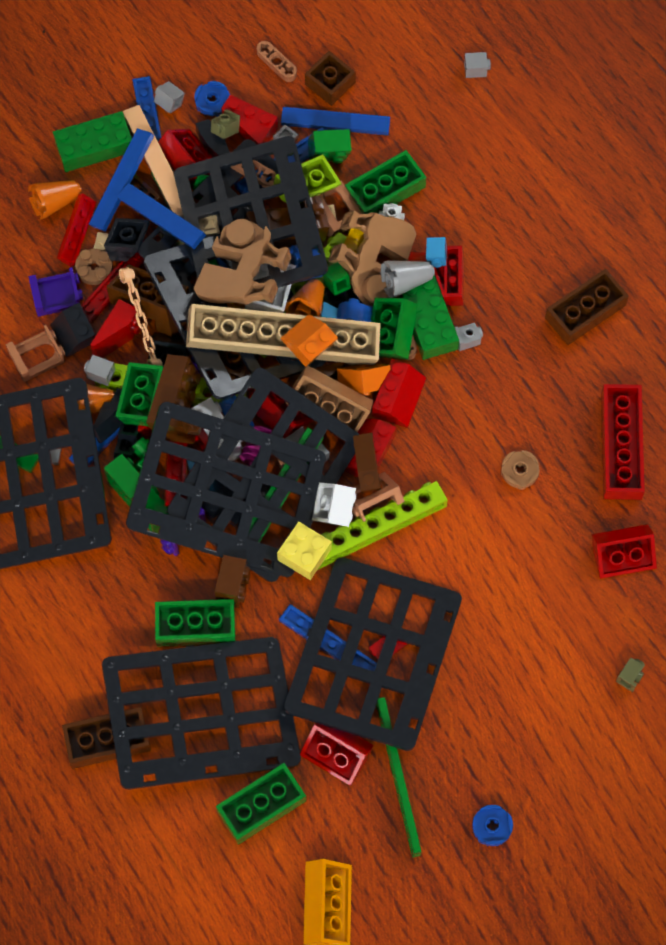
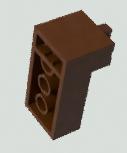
[245,196,330,249]
[106,264,190,337]
[146,354,202,444]

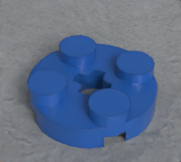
[194,81,230,117]
[472,805,513,846]

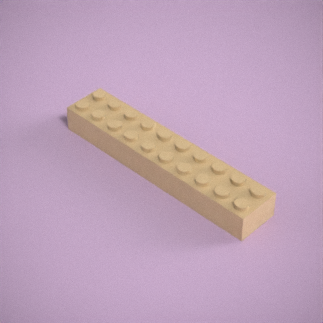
[186,304,380,365]

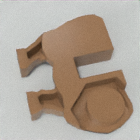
[328,211,416,306]
[194,219,292,305]

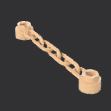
[119,267,163,366]

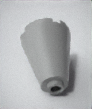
[380,260,435,298]

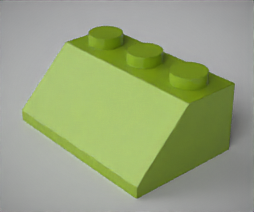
[273,155,342,203]

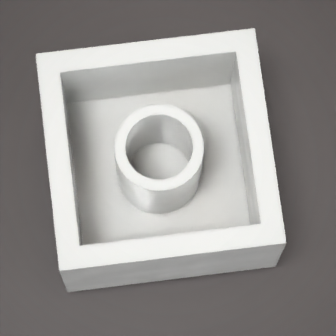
[312,482,356,527]

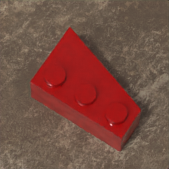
[221,94,278,145]
[425,245,464,306]

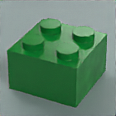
[308,129,352,163]

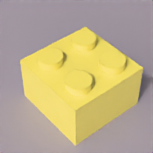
[277,522,332,580]

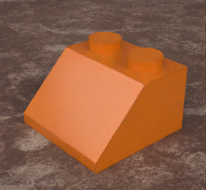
[280,314,338,367]
[337,364,391,396]

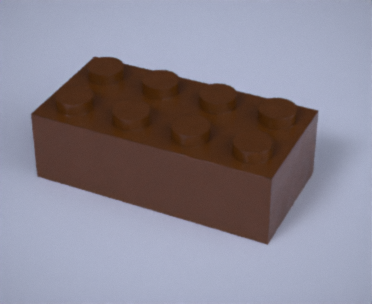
[545,269,629,345]
[62,707,151,769]

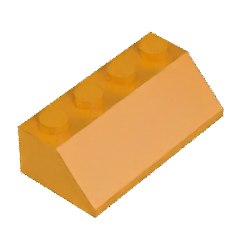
[303,859,352,945]

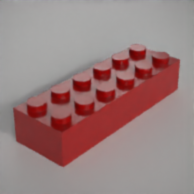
[601,384,645,500]

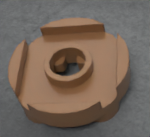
[75,249,113,285]
[501,450,540,490]

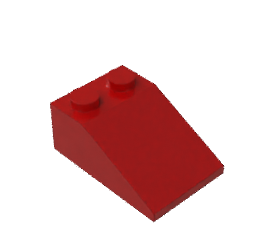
[90,299,141,358]

